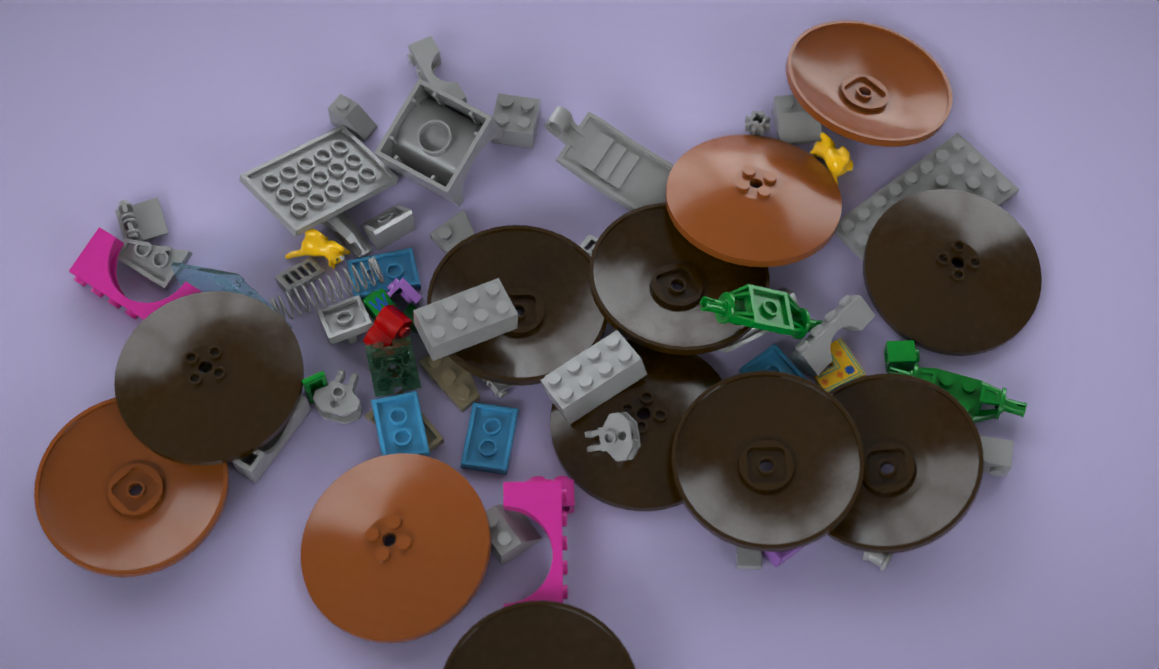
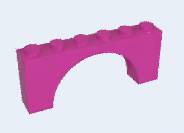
[69,227,202,320]
[503,481,568,607]

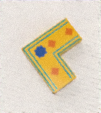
[814,338,866,392]

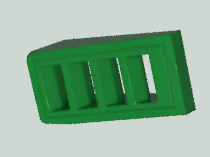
[302,371,328,404]

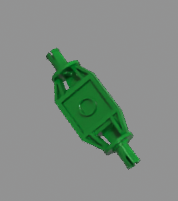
[700,284,823,339]
[888,364,1027,423]

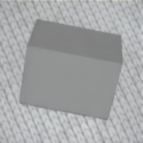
[360,204,416,251]

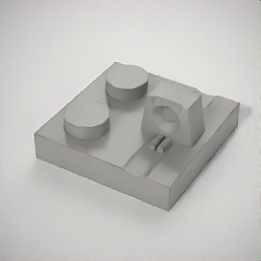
[317,295,373,345]

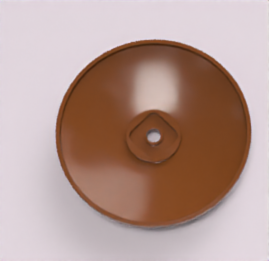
[786,20,953,147]
[665,135,842,267]
[34,397,229,577]
[301,453,491,643]

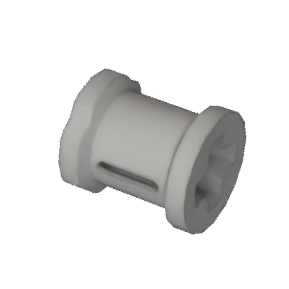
[862,552,894,572]

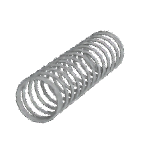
[269,256,385,321]

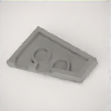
[430,209,475,254]
[118,238,192,291]

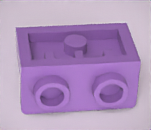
[387,278,422,304]

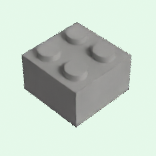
[491,93,541,149]

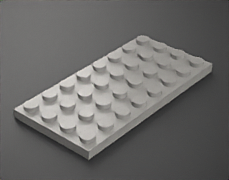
[835,133,1019,261]

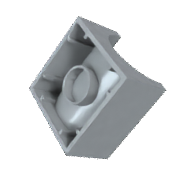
[374,78,504,207]

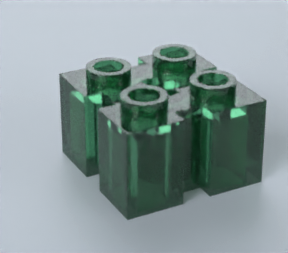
[365,336,421,397]

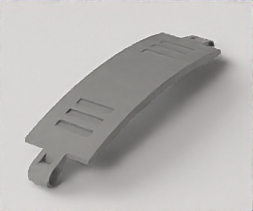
[545,106,674,211]

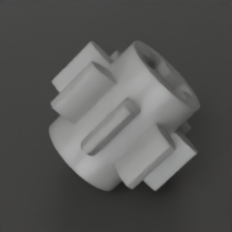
[745,111,771,136]

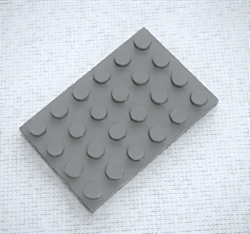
[239,125,398,237]

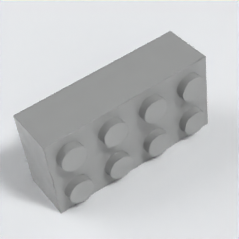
[413,278,518,361]
[540,330,647,425]

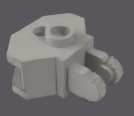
[313,370,362,424]
[585,412,641,461]

